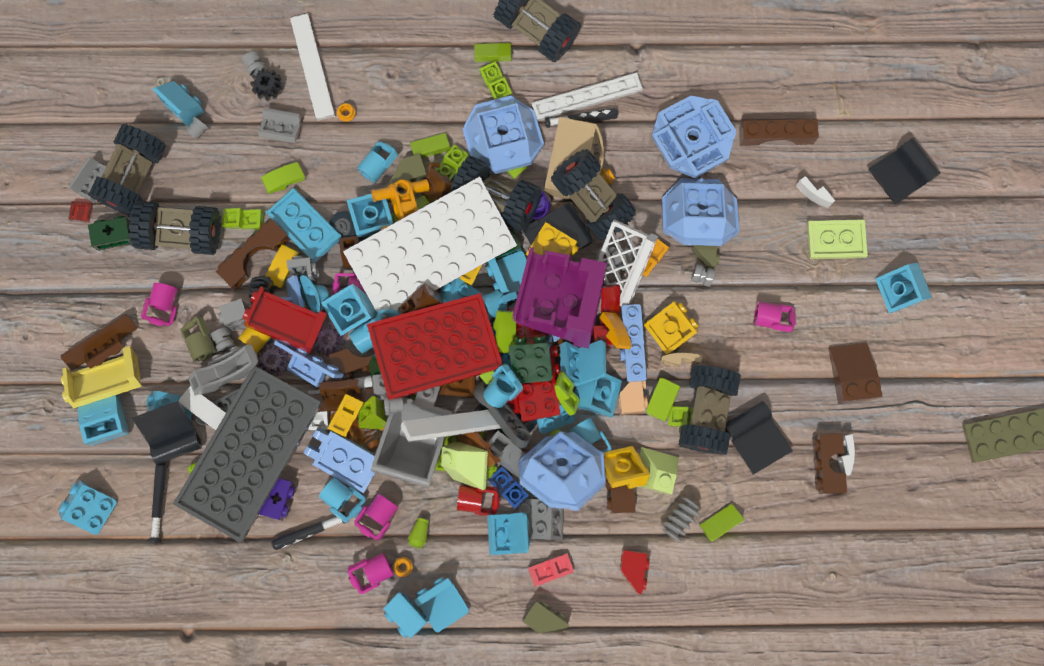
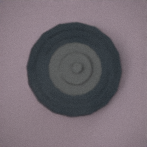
[329,211,359,244]

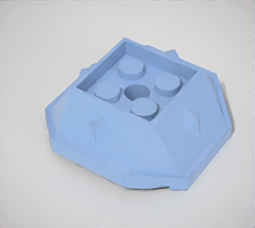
[463,96,544,174]
[651,96,737,178]
[661,178,739,246]
[519,431,605,511]

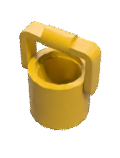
[238,327,271,353]

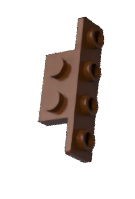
[60,314,137,370]
[308,379,373,412]

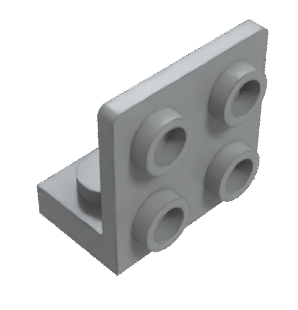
[518,499,563,540]

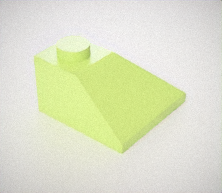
[441,442,488,490]
[639,447,679,495]

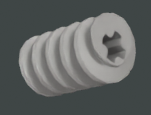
[660,497,700,542]

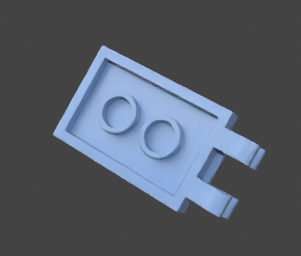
[303,428,375,493]

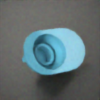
[299,275,331,314]

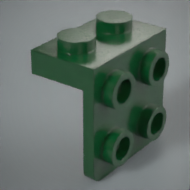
[509,334,553,383]

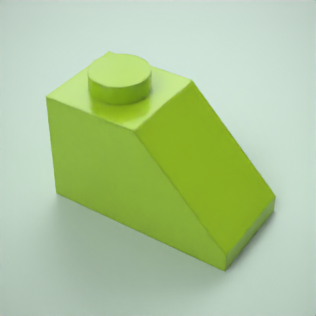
[358,396,389,430]

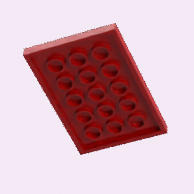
[367,293,503,400]

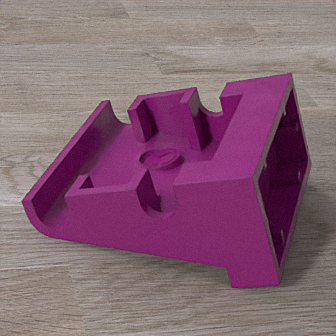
[512,247,607,349]

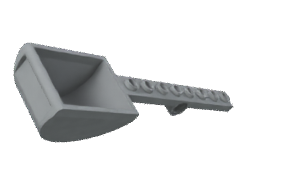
[371,277,477,489]

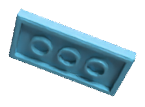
[266,187,342,263]

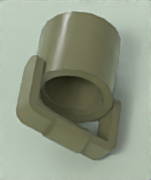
[181,317,217,362]

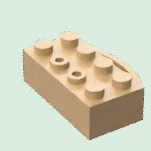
[544,117,604,200]

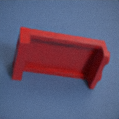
[242,286,327,353]

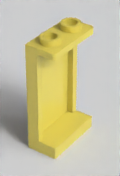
[61,346,142,409]

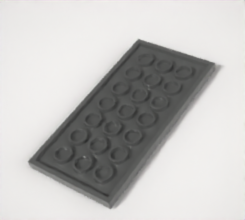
[173,366,322,543]

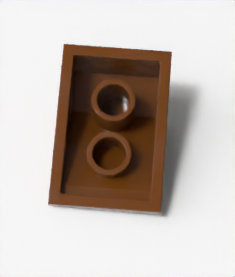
[828,343,883,404]

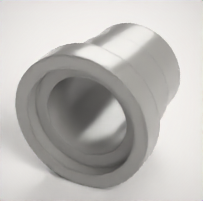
[186,116,210,139]
[384,395,403,416]

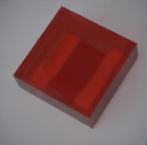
[68,201,92,223]

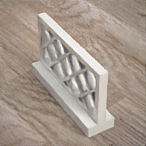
[597,219,658,306]

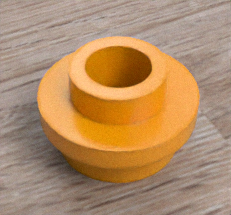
[337,103,356,122]
[600,168,615,185]
[393,557,413,577]

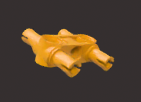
[371,179,429,230]

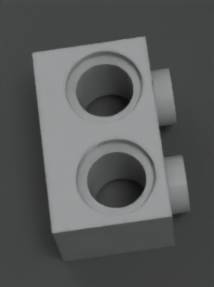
[218,299,250,332]

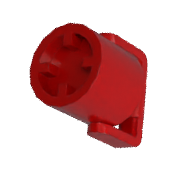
[457,485,500,516]

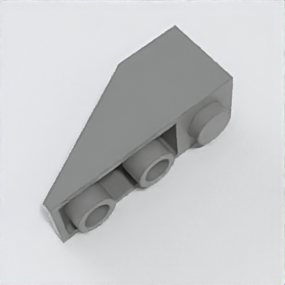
[489,431,525,478]

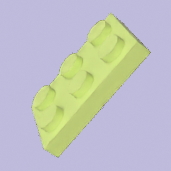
[807,220,868,259]

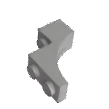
[188,345,258,395]

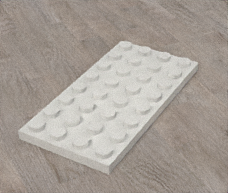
[343,177,517,318]

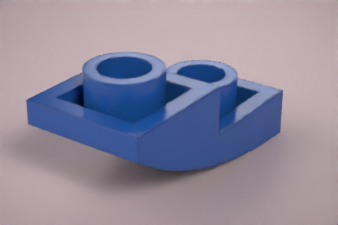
[488,467,529,509]

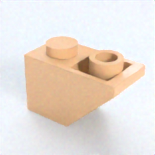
[618,381,648,415]

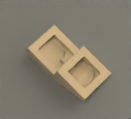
[659,353,703,368]

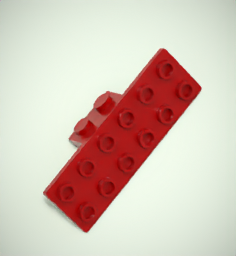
[507,308,561,422]

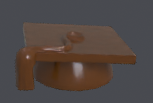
[421,162,451,204]

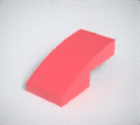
[528,554,574,587]

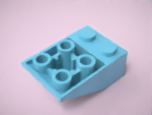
[78,394,130,446]

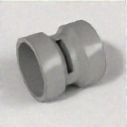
[241,51,266,77]
[691,263,715,287]
[210,327,236,353]

